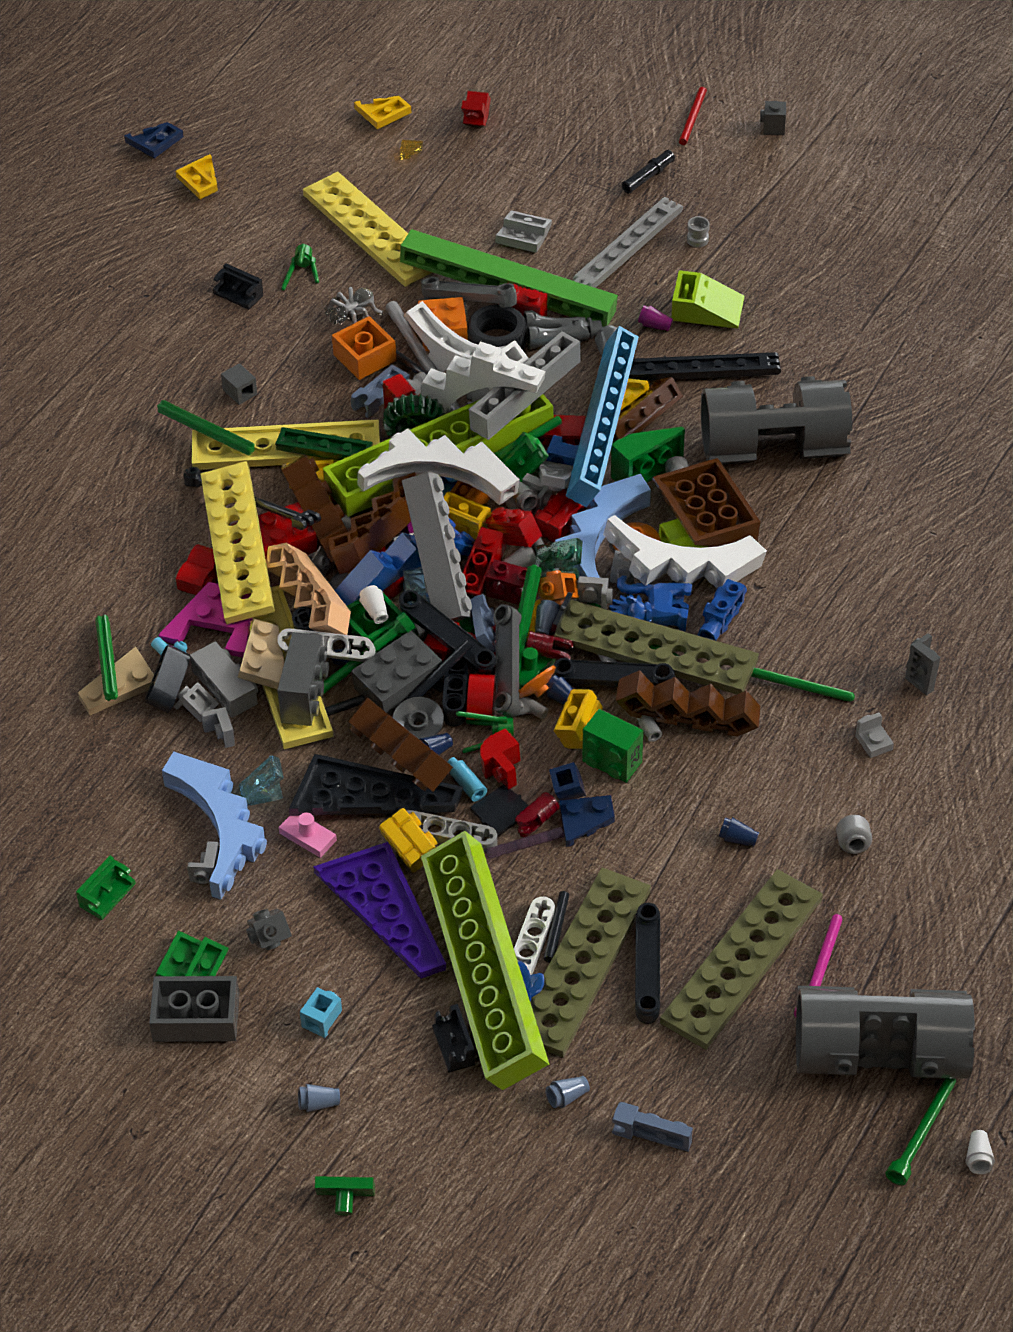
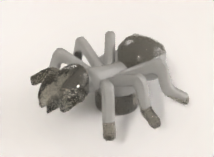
[324,287,383,325]

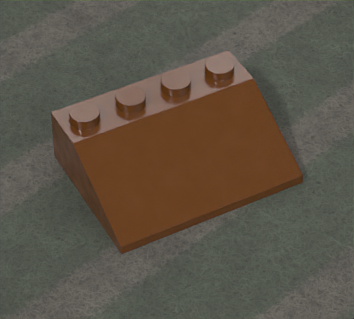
[653,458,760,547]

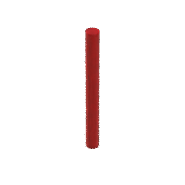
[679,87,707,145]

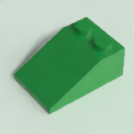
[611,427,685,483]

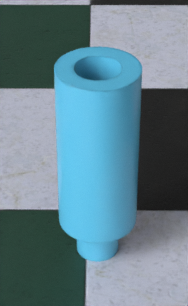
[447,757,487,802]

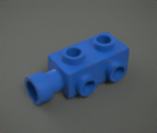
[698,579,747,641]

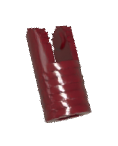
[526,631,574,660]
[515,792,559,837]

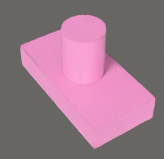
[279,813,337,858]

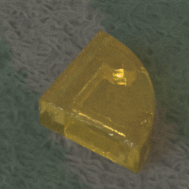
[399,140,423,159]

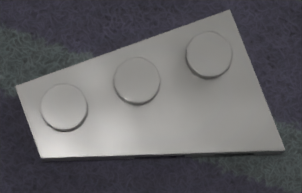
[538,461,573,491]

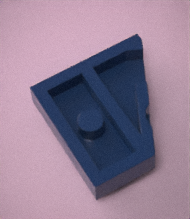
[124,122,184,158]
[559,795,615,847]

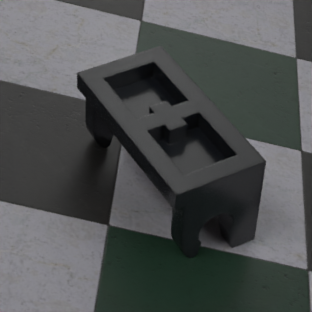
[213,263,263,310]
[432,1004,475,1073]

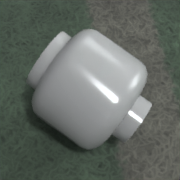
[836,815,872,854]

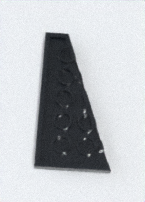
[289,754,463,816]

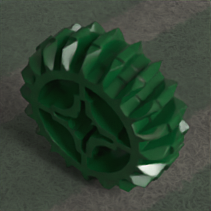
[383,393,446,438]

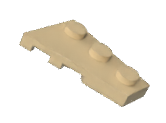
[237,619,284,689]
[78,646,154,715]

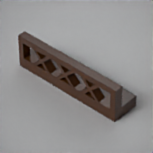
[613,377,683,442]

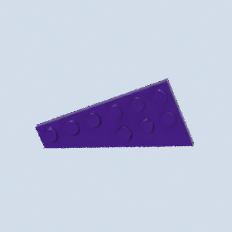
[313,842,446,979]

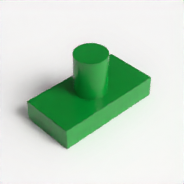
[519,647,555,690]
[315,1176,375,1216]

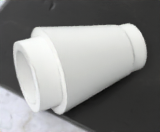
[359,585,388,624]
[966,1130,995,1174]

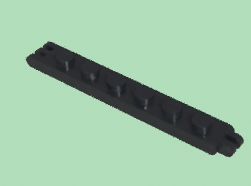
[628,352,781,381]

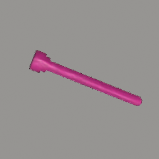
[794,914,842,1017]

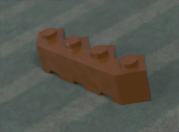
[281,455,352,562]
[328,472,417,574]
[616,670,760,737]
[347,697,453,791]

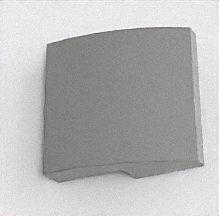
[495,210,552,252]

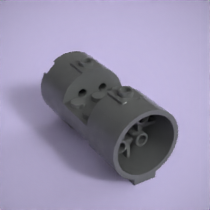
[700,376,852,464]
[796,986,975,1079]

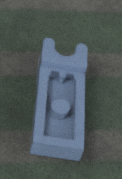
[351,365,410,418]
[470,594,496,652]
[612,1102,693,1152]

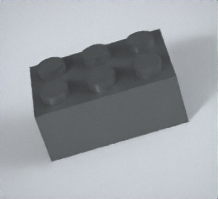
[351,631,444,716]
[277,632,329,726]
[149,976,240,1042]

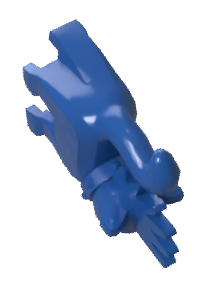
[609,575,692,632]

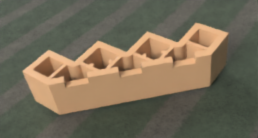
[266,543,351,635]

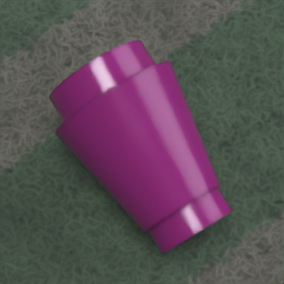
[638,305,673,331]

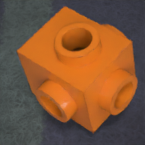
[538,570,579,607]

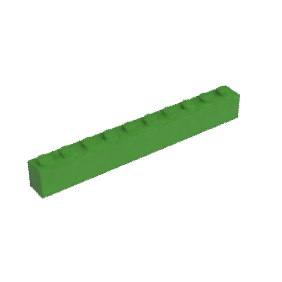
[400,229,618,327]

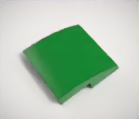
[155,930,229,976]

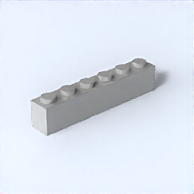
[469,332,581,440]
[402,472,472,622]

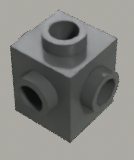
[246,908,292,950]

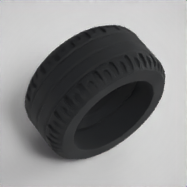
[467,304,527,350]

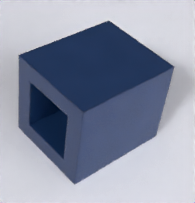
[549,762,586,800]

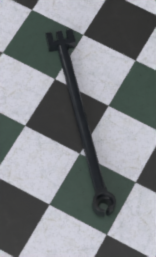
[183,467,321,530]

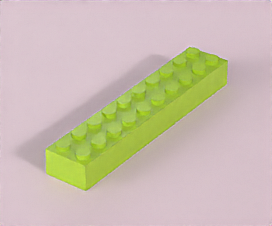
[323,394,554,517]
[421,831,549,1090]

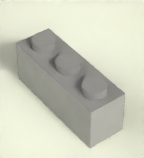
[190,641,258,718]

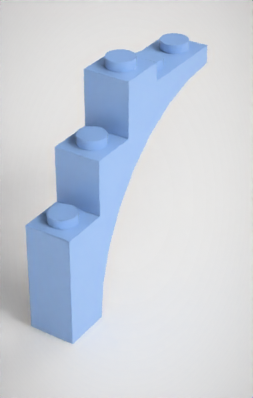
[552,474,651,578]
[162,752,267,899]

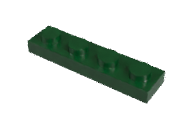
[275,427,373,461]

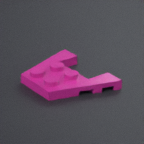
[159,582,253,658]

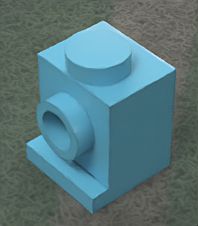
[300,987,342,1038]

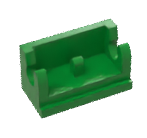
[499,432,549,482]
[76,855,136,920]

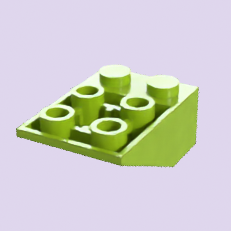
[671,270,744,329]

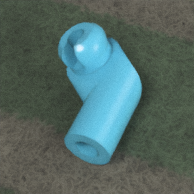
[151,637,187,655]

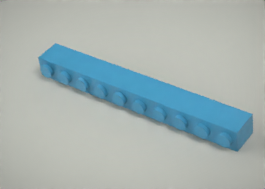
[566,326,639,507]

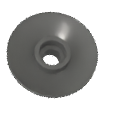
[393,697,444,739]

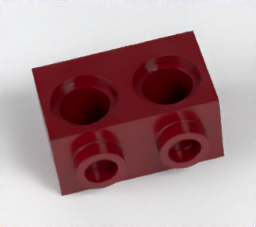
[486,559,538,605]

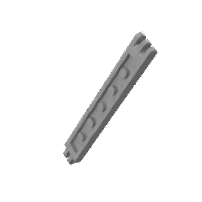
[573,197,683,288]

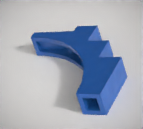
[335,518,474,606]

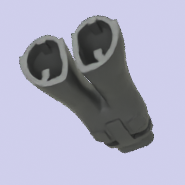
[524,310,602,350]

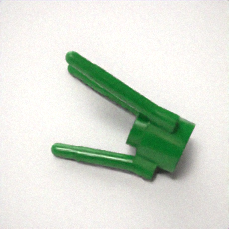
[281,244,319,291]
[456,711,514,753]

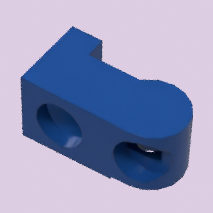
[546,435,579,466]

